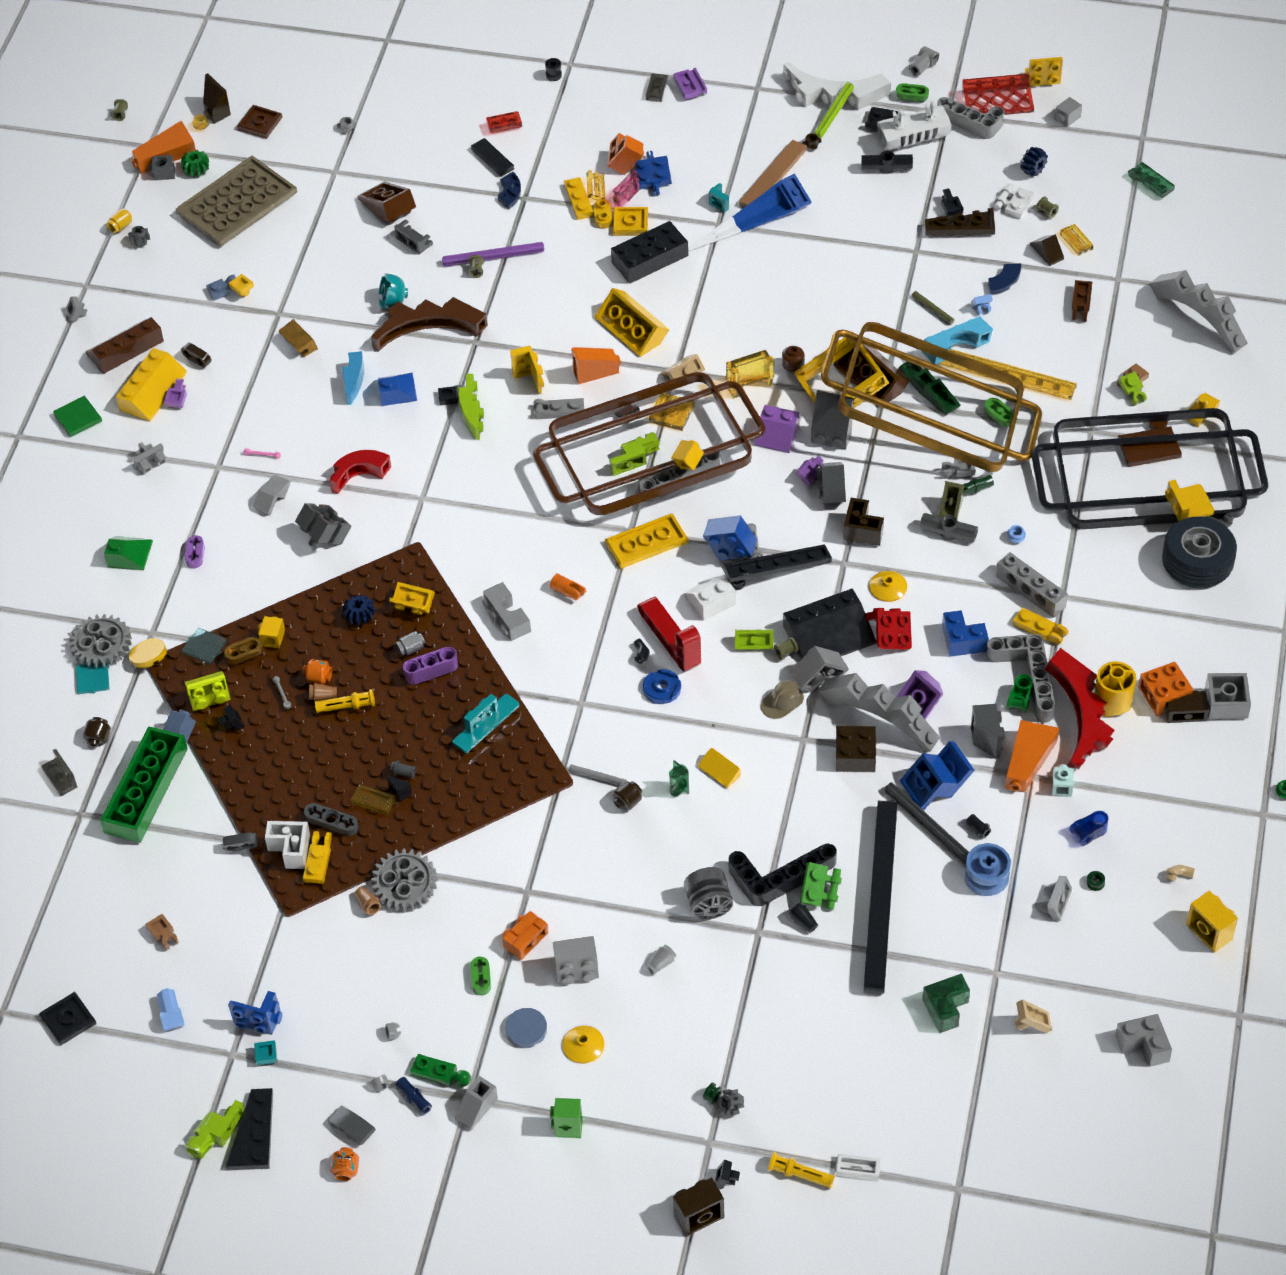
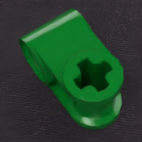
[1006,674,1033,713]

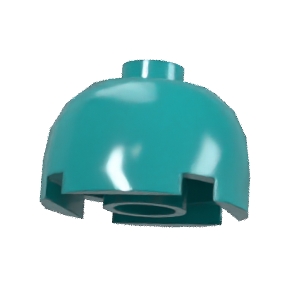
[379,273,408,309]

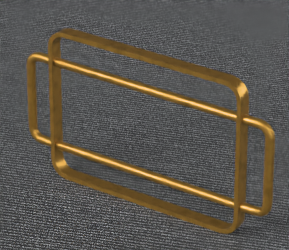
[821,322,1042,472]

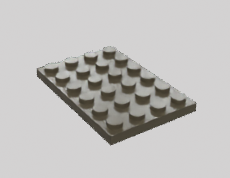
[175,155,298,246]

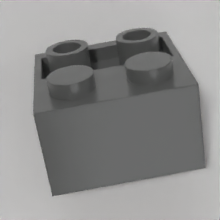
[970,703,1005,759]

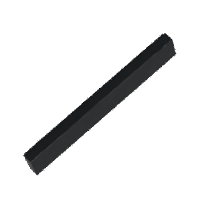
[722,544,832,583]

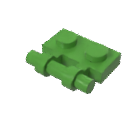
[799,862,842,910]

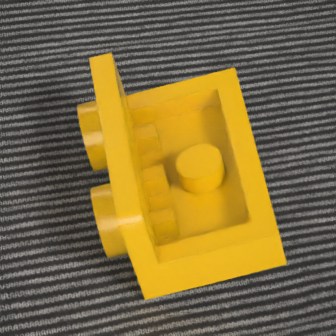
[389,582,435,615]

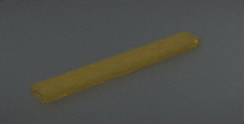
[938,349,1077,400]

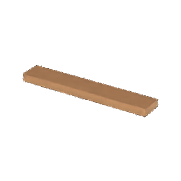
[739,140,807,207]

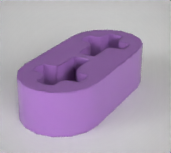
[185,535,205,569]

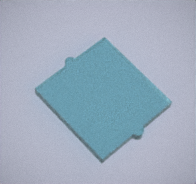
[182,627,227,664]

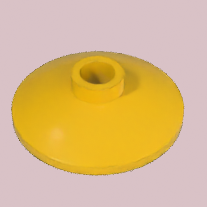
[869,571,907,602]
[563,1025,605,1064]

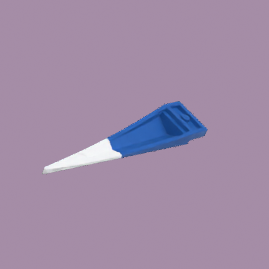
[688,173,812,251]

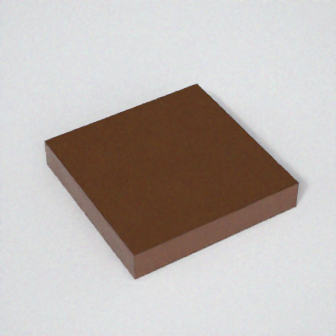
[237,104,283,139]

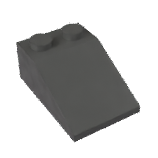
[811,390,853,450]

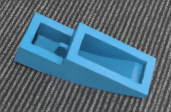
[343,351,364,405]

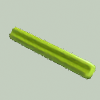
[814,82,854,138]

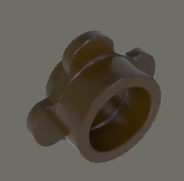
[802,133,822,150]

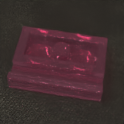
[613,170,639,207]

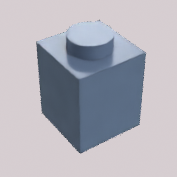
[163,710,196,742]

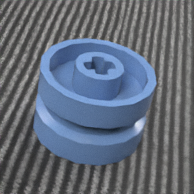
[965,843,1011,896]

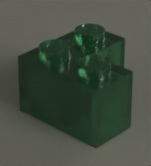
[922,973,970,1034]

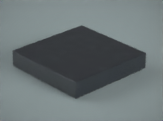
[39,991,97,1046]

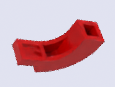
[330,450,392,494]

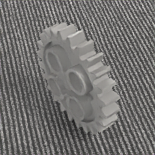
[69,614,132,669]
[371,848,438,912]

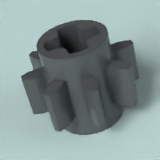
[128,226,151,247]
[718,1089,745,1115]

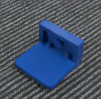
[228,991,283,1034]

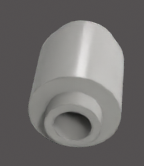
[395,631,425,656]

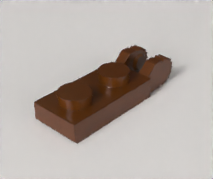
[1071,280,1093,322]

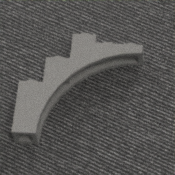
[1149,270,1248,353]
[818,673,940,752]

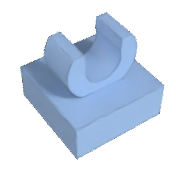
[971,294,993,315]

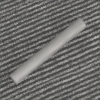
[568,764,627,785]

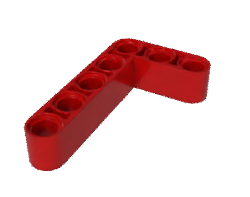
[637,596,701,672]

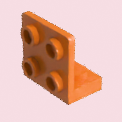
[1138,662,1193,716]

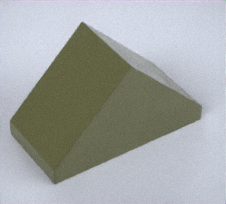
[939,481,964,519]

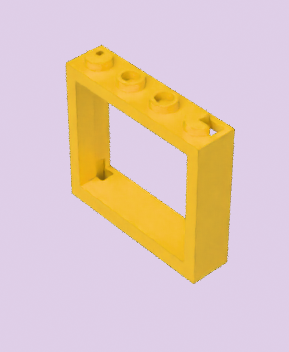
[794,331,889,408]

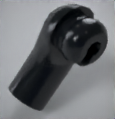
[633,638,650,664]

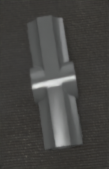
[920,513,978,542]

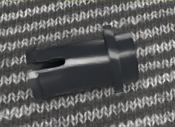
[965,814,991,838]

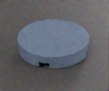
[505,1008,547,1048]

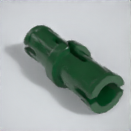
[963,475,994,496]

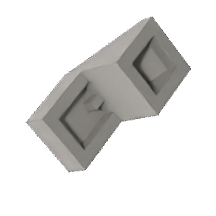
[253,474,291,514]

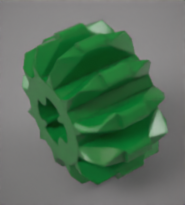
[181,149,209,177]

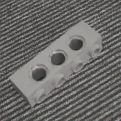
[996,552,1068,618]

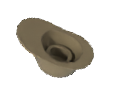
[761,681,804,719]

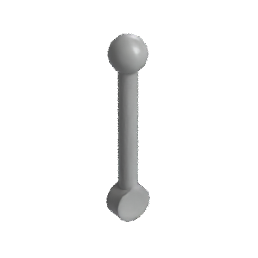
[272,676,291,709]

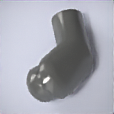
[1208,513,1234,527]

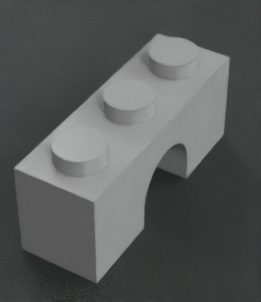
[482,582,531,641]

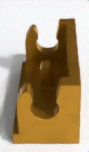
[278,319,318,357]

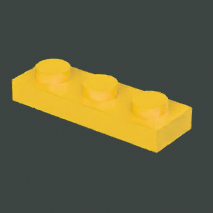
[564,177,594,220]

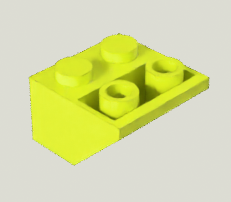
[185,671,231,711]

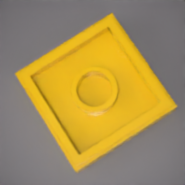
[613,207,648,236]

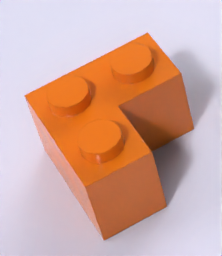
[607,133,644,175]

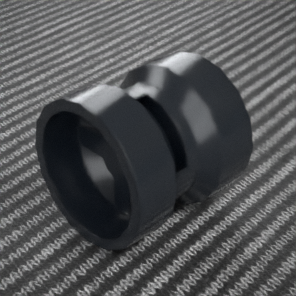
[545,58,562,81]

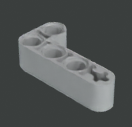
[937,97,1004,139]

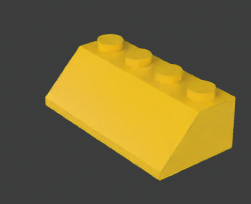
[594,288,670,357]
[116,348,187,421]

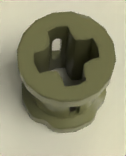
[111,99,128,121]
[1036,196,1059,219]
[468,255,484,278]
[774,637,799,660]

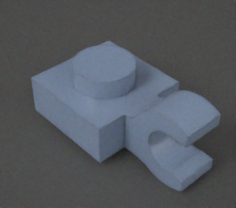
[206,274,236,301]

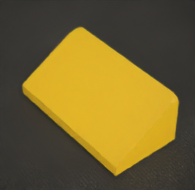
[698,747,741,789]

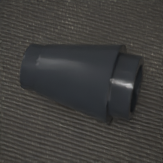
[788,903,819,933]

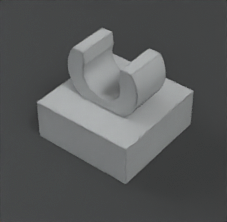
[65,296,88,321]

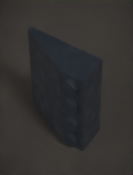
[783,588,877,659]

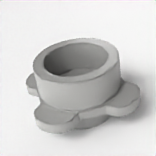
[337,116,357,133]

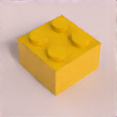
[1186,890,1238,953]

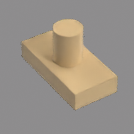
[1015,999,1052,1033]

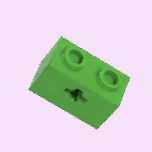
[550,1098,583,1138]

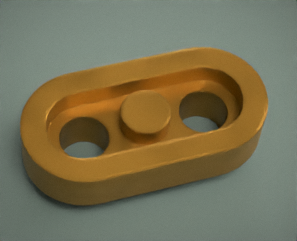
[225,637,263,664]

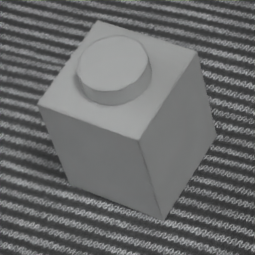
[1055,97,1082,127]

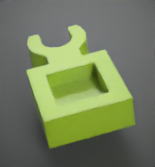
[1118,372,1147,405]

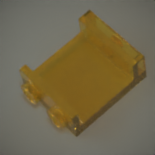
[726,349,775,399]

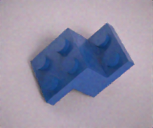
[899,741,975,810]

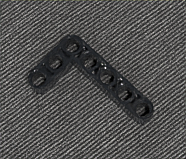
[728,843,837,906]

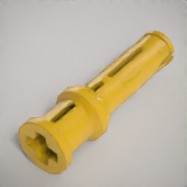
[315,689,375,713]
[768,1152,835,1189]

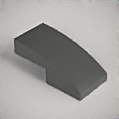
[327,1105,376,1145]

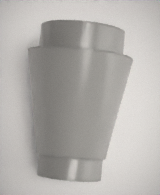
[646,944,677,975]

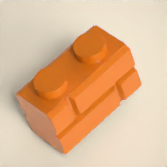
[502,911,549,960]

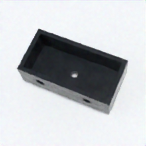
[611,221,689,284]

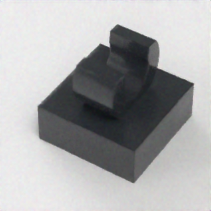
[219,704,245,730]
[715,1159,740,1189]

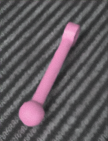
[243,448,281,459]

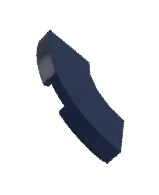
[498,171,521,209]
[988,263,1021,295]

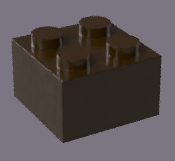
[836,726,876,772]
[673,1177,725,1237]

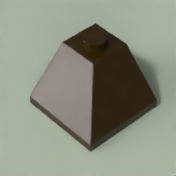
[203,73,231,124]

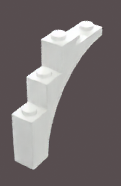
[782,62,891,110]

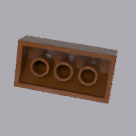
[85,317,164,374]
[833,344,910,402]

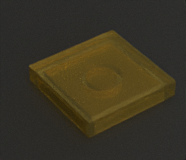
[649,393,695,431]

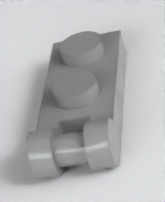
[533,398,584,419]

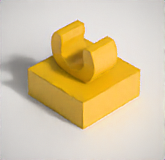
[229,273,254,298]

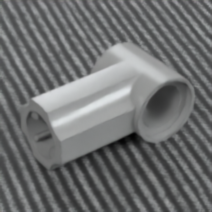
[909,46,940,76]

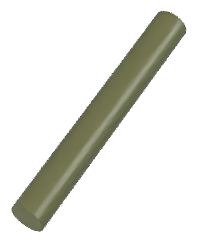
[912,291,955,325]

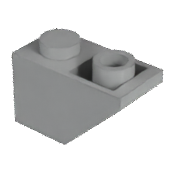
[455,1075,498,1130]

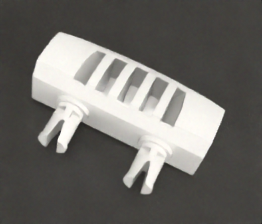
[877,101,951,151]

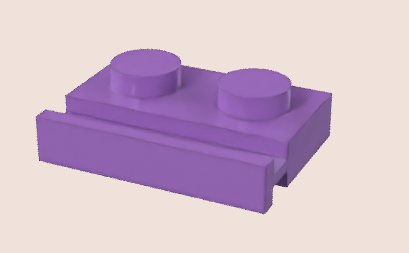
[673,67,707,100]

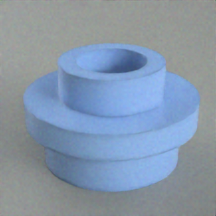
[1007,525,1026,543]

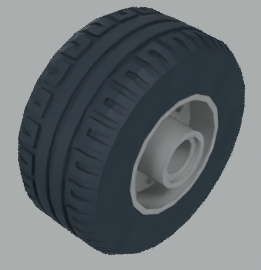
[1162,516,1237,588]

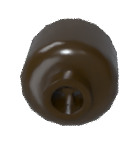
[83,717,111,747]
[613,781,642,810]

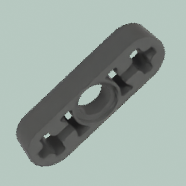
[304,803,359,836]

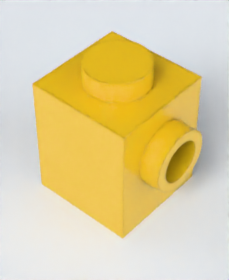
[671,440,704,471]
[258,616,285,648]

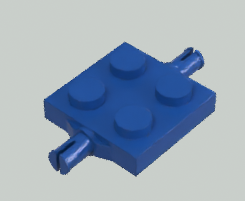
[635,150,672,196]

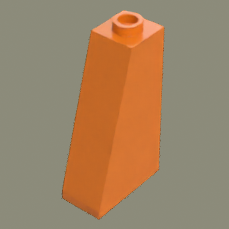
[131,121,196,174]
[1005,720,1059,792]

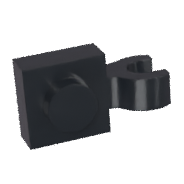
[941,188,964,216]

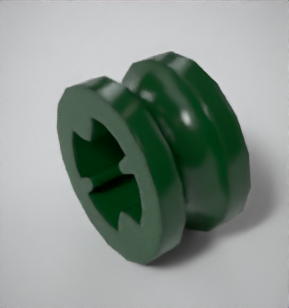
[1087,871,1105,891]
[703,1082,723,1104]

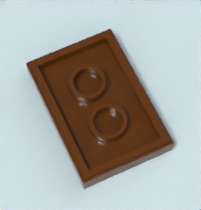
[1118,426,1182,467]

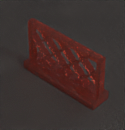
[961,73,1035,115]

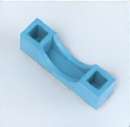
[921,316,993,364]

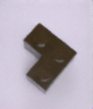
[843,497,884,546]

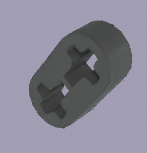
[222,833,258,851]

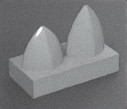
[1034,875,1073,921]

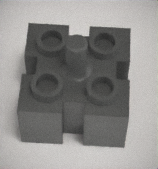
[295,503,352,547]

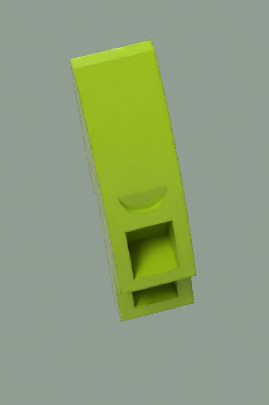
[459,374,484,440]

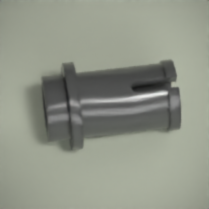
[390,760,416,779]

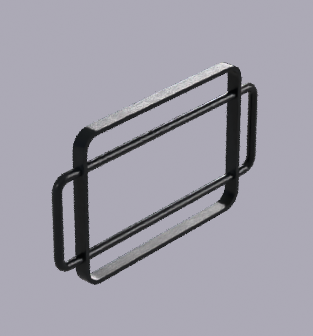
[1031,408,1269,529]

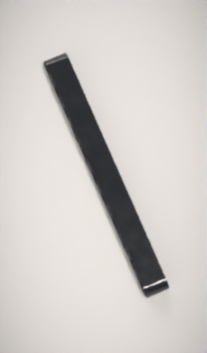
[863,800,898,994]

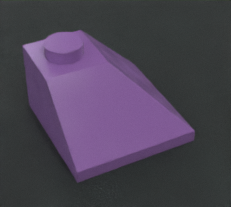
[896,670,943,720]

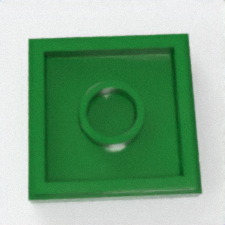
[53,395,102,437]

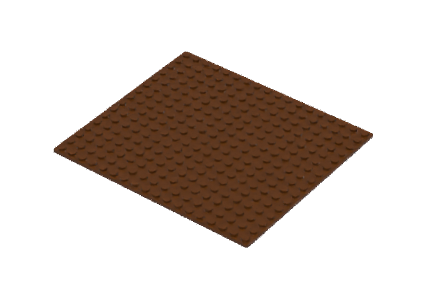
[148,542,573,917]

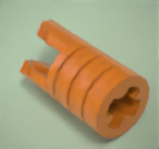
[549,573,587,601]

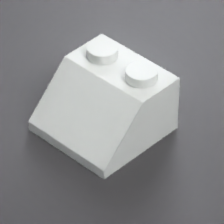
[684,577,736,620]

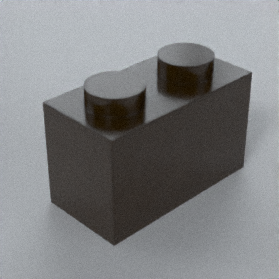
[1165,690,1209,723]

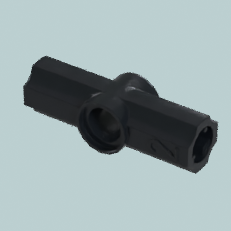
[861,151,913,174]

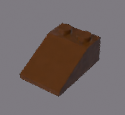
[357,181,416,222]

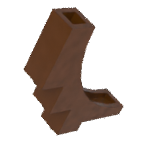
[371,297,488,352]

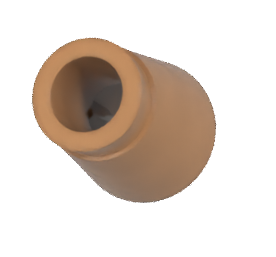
[309,683,337,702]
[355,887,381,915]

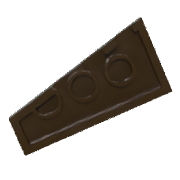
[925,207,995,236]

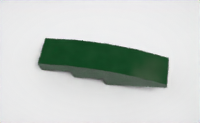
[898,361,961,415]

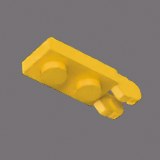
[1013,607,1069,645]
[303,831,332,884]

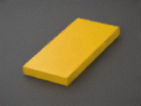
[605,513,689,569]

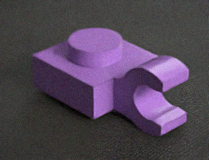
[164,378,187,408]
[796,455,824,486]

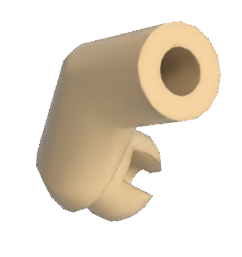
[1166,864,1195,881]

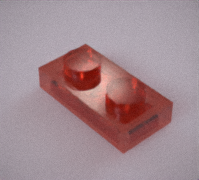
[486,111,522,133]

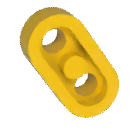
[594,199,612,229]

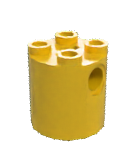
[1094,661,1137,717]

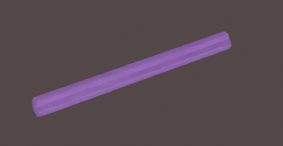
[442,242,545,266]

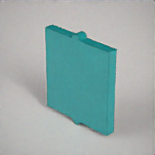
[76,663,110,694]

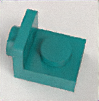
[708,183,729,213]

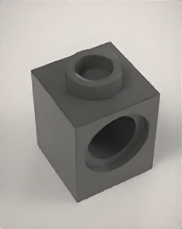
[149,155,175,180]

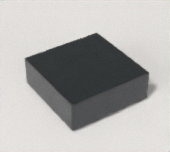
[438,386,458,406]

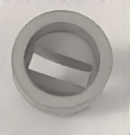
[385,1022,402,1040]
[370,1074,388,1092]

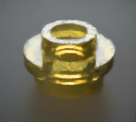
[192,115,209,130]

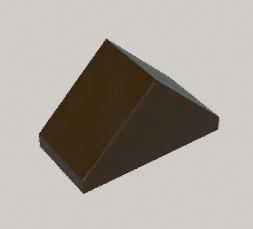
[1030,234,1064,266]

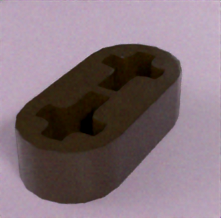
[181,342,212,368]

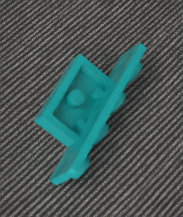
[453,694,520,753]

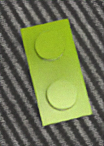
[735,629,774,649]

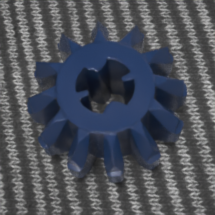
[1020,147,1048,176]
[342,594,375,627]

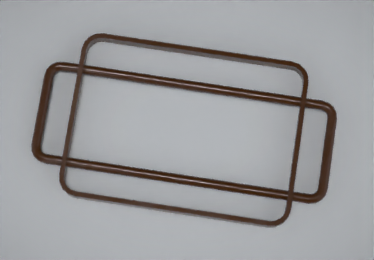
[532,372,766,516]

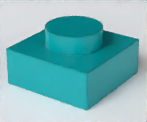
[254,1040,278,1065]

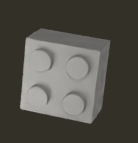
[1205,673,1251,719]
[553,936,599,984]

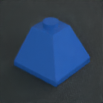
[377,372,417,406]

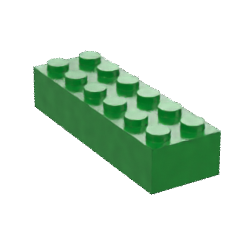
[100,726,188,843]

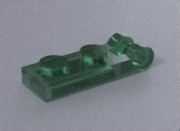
[1128,162,1175,198]

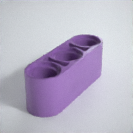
[403,647,458,685]

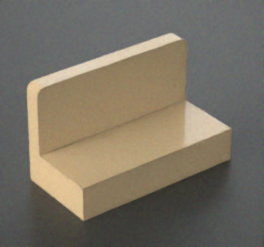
[661,354,705,380]

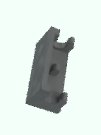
[394,220,433,255]

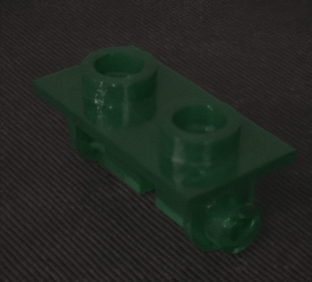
[669,760,690,797]

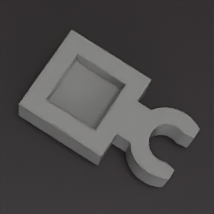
[941,459,976,477]

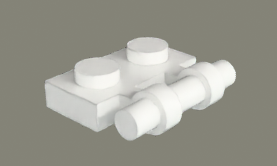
[994,183,1034,219]

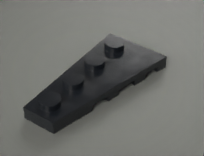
[226,1088,273,1171]

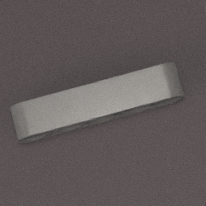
[639,452,720,502]

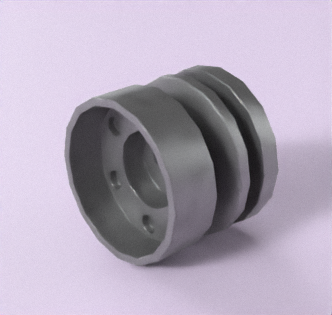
[684,867,733,920]

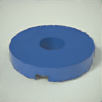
[643,669,682,704]

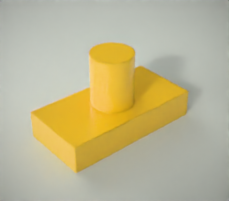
[1186,392,1220,427]

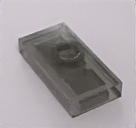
[646,73,668,102]

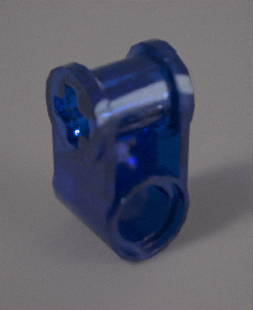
[1069,810,1109,846]

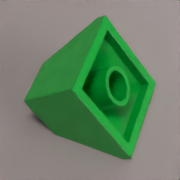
[104,536,153,571]

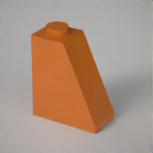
[571,347,621,384]

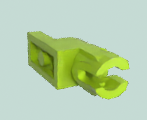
[609,432,660,476]
[185,1100,244,1159]

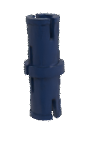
[395,1077,432,1115]

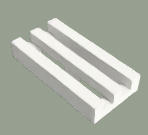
[835,1153,881,1182]

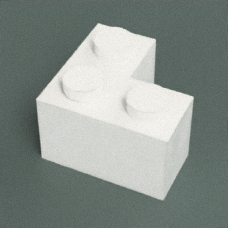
[265,821,310,869]

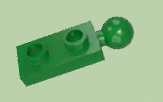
[410,1054,471,1087]

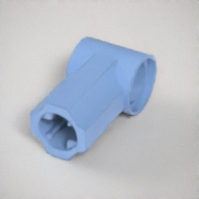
[157,988,185,1031]

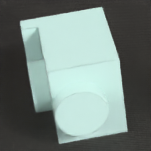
[1052,764,1074,797]

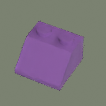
[754,405,800,453]

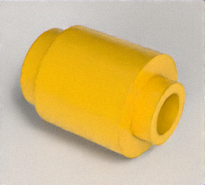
[106,209,132,233]

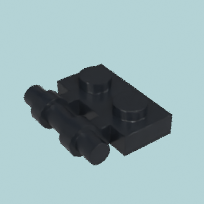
[865,106,898,132]

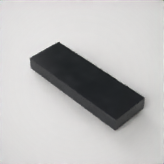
[471,138,515,177]

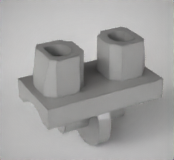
[132,442,166,474]

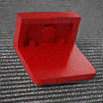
[866,608,912,650]

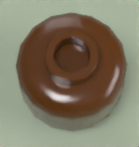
[782,346,805,372]

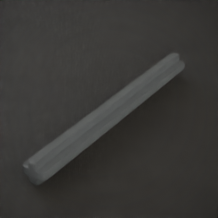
[885,782,969,864]

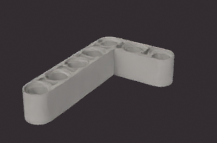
[986,634,1055,722]

